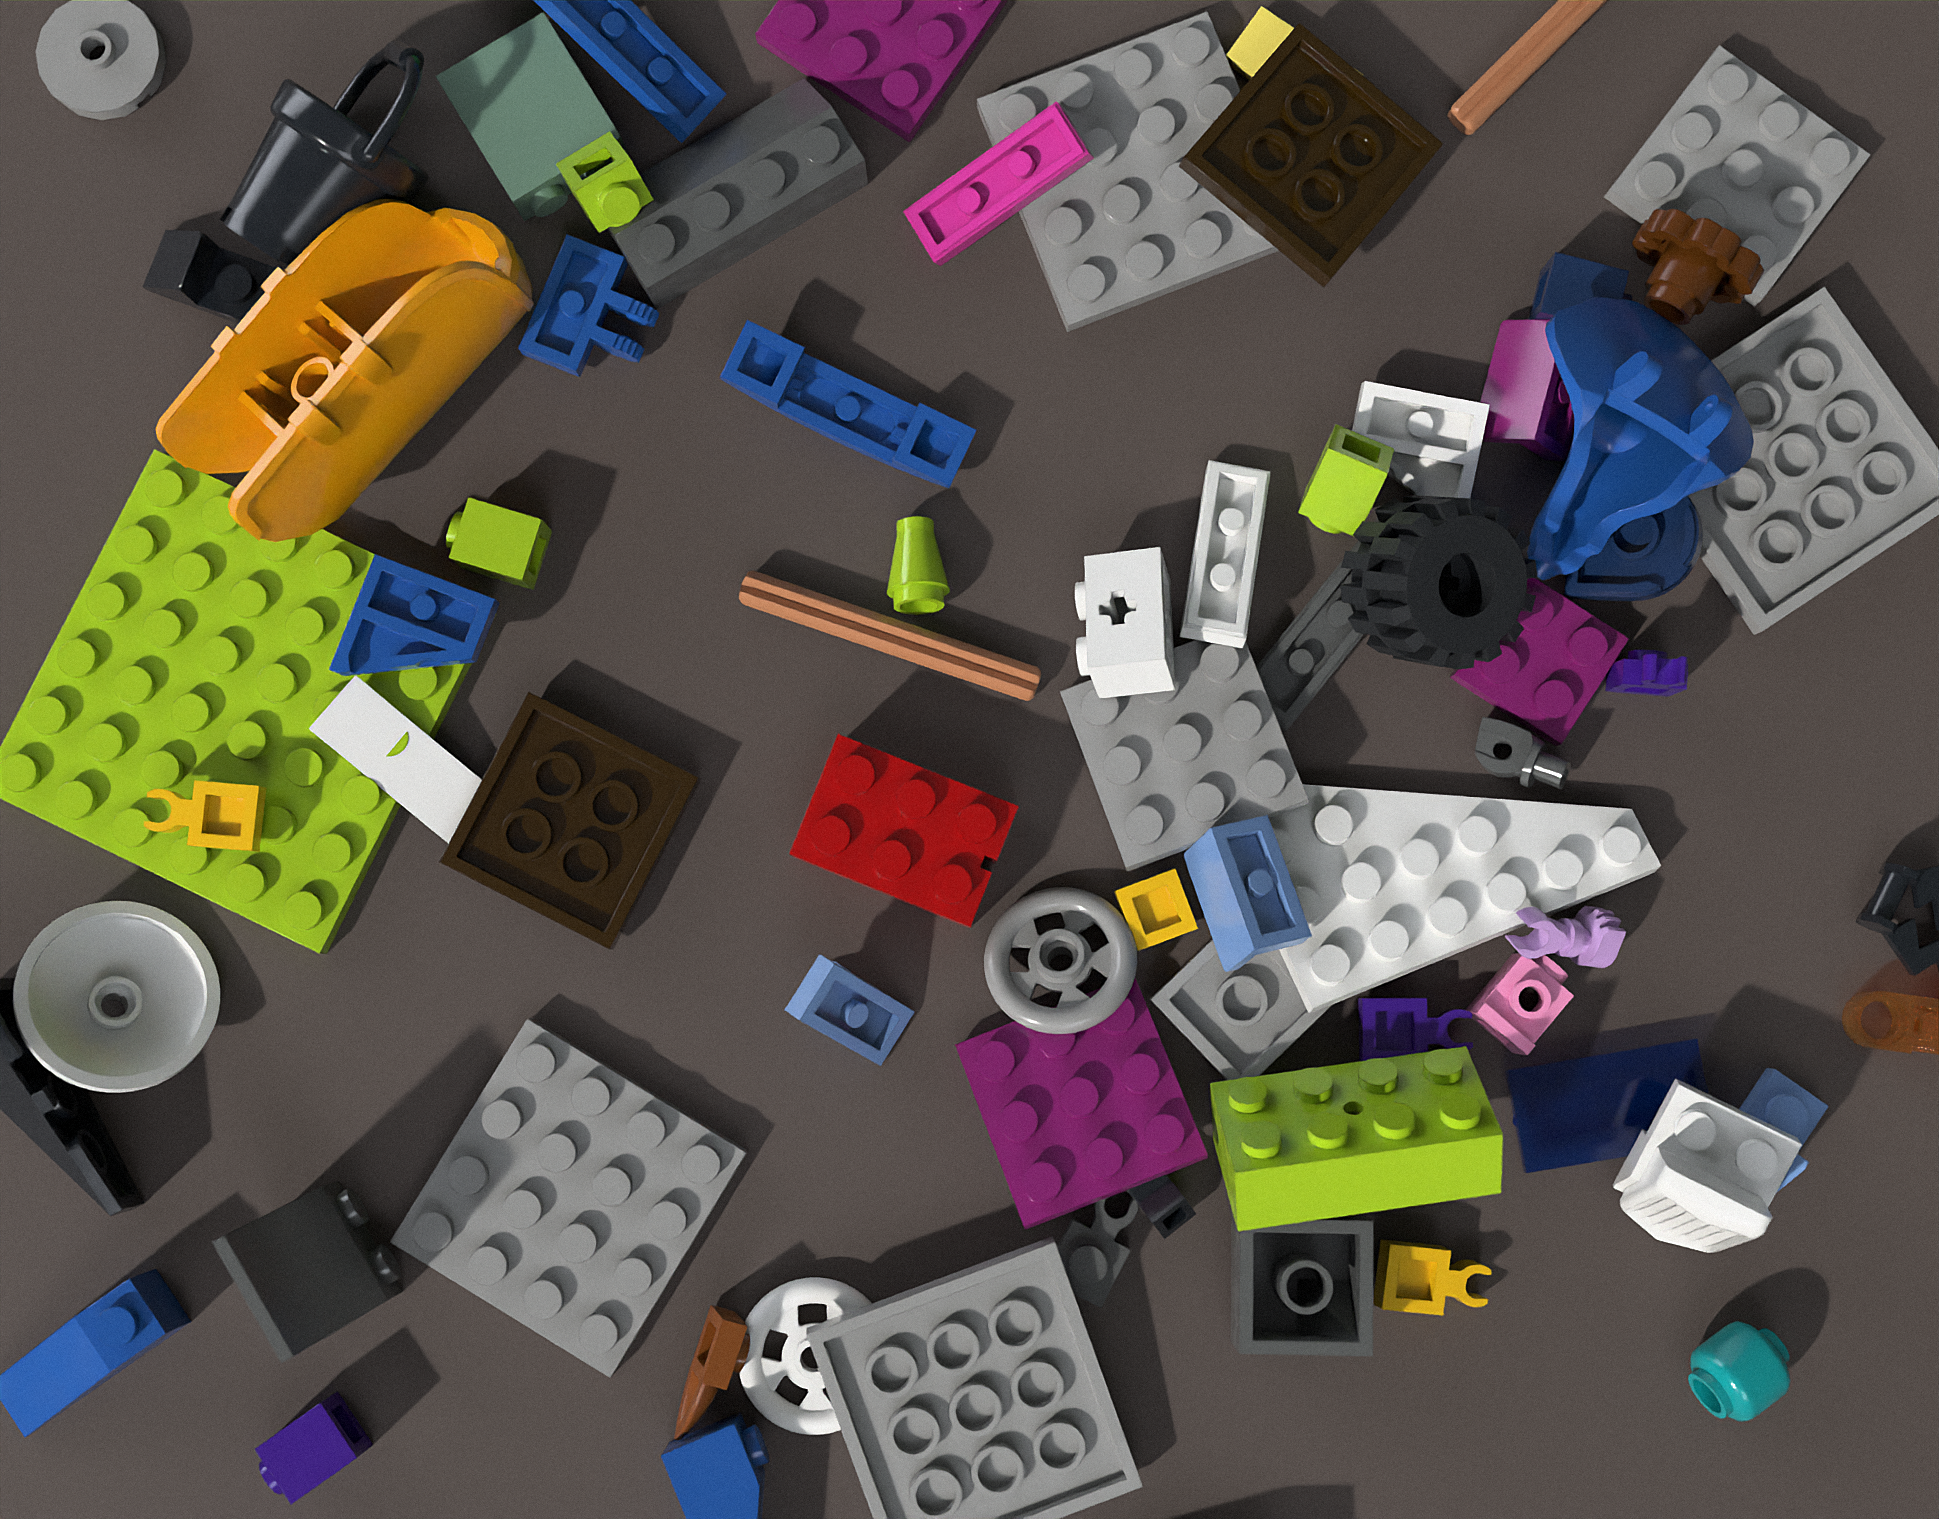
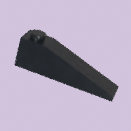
[0,978,145,1216]

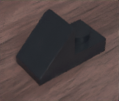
[143,230,276,324]

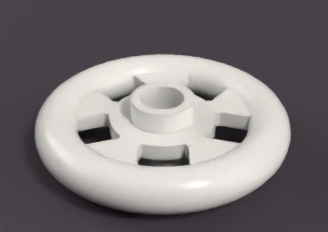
[739,1277,872,1435]

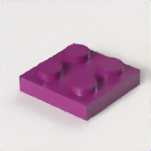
[1449,578,1629,746]

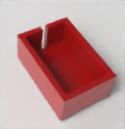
[789,734,1019,928]

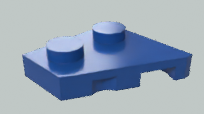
[329,554,500,676]

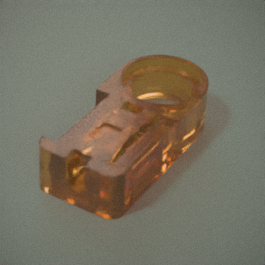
[1842,991,1939,1055]

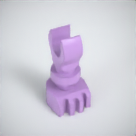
[1505,906,1626,968]

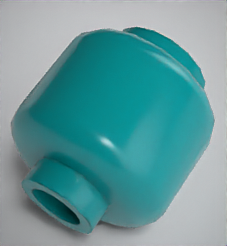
[1688,1321,1791,1422]

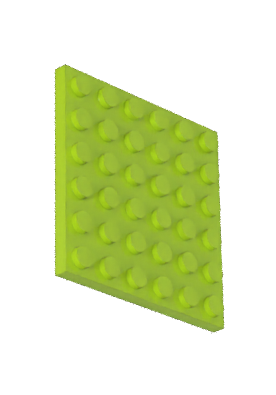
[0,449,496,954]

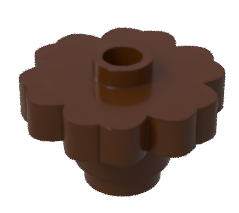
[1632,209,1764,325]

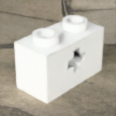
[1075,547,1175,698]

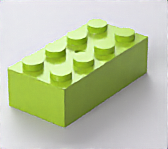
[1210,1046,1503,1231]

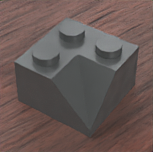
[1231,1212,1373,1356]

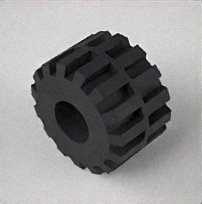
[1340,495,1537,669]

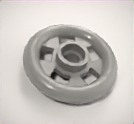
[984,887,1138,1034]

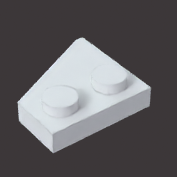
[1352,381,1490,498]

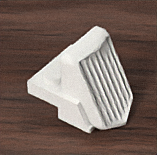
[1613,1078,1802,1253]

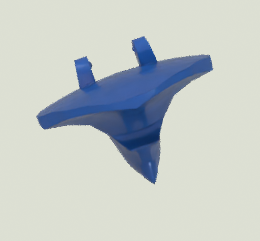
[1527,297,1754,580]

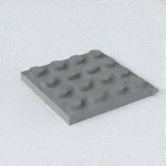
[977,12,1279,332]
[1688,287,1939,635]
[390,1018,748,1378]
[806,1237,1143,1519]

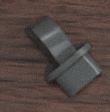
[1475,717,1571,789]

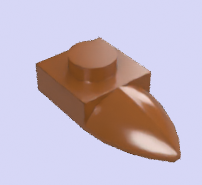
[674,1305,750,1440]

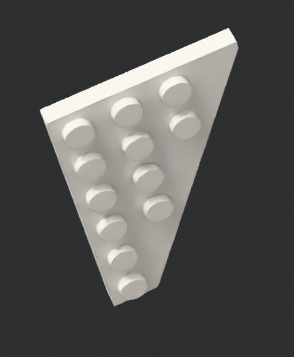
[1269,784,1661,1014]

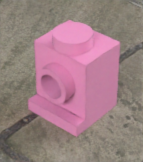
[1466,953,1574,1055]

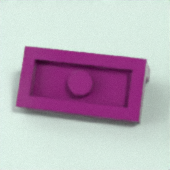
[1480,319,1574,461]

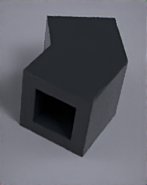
[1127,1175,1196,1239]

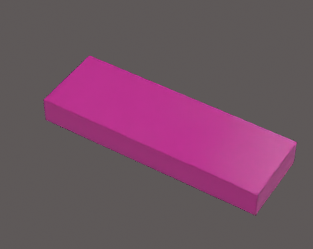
[903,101,1094,266]

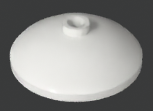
[13,901,220,1093]

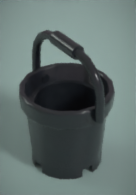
[219,41,429,266]

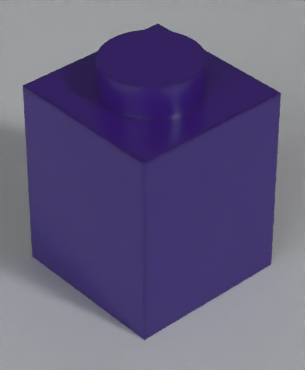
[254,1391,373,1504]

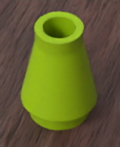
[887,516,950,615]

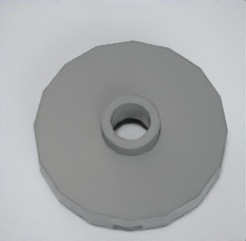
[35,0,166,120]

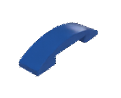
[720,320,976,488]

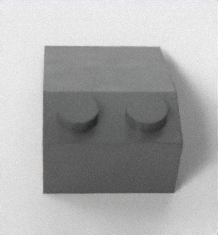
[212,1181,403,1364]

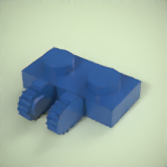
[518,234,659,377]

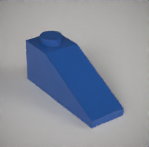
[0,1269,191,1437]
[661,1412,770,1519]

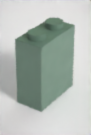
[435,12,629,221]

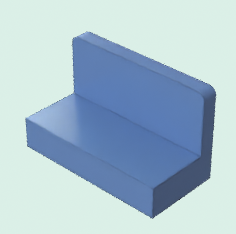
[1184,815,1312,972]

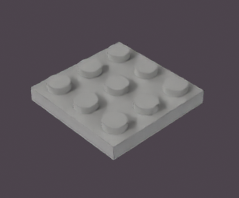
[1604,45,1871,307]
[1060,640,1308,871]

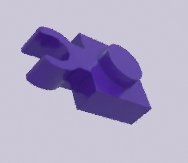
[1605,650,1688,697]
[1358,998,1473,1061]

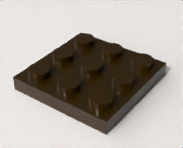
[1179,23,1444,288]
[439,692,701,950]

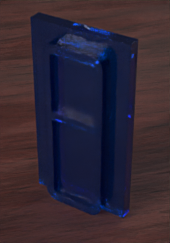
[1505,1038,1709,1173]

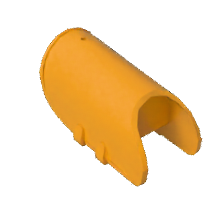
[156,199,534,542]

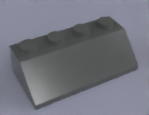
[607,78,868,310]

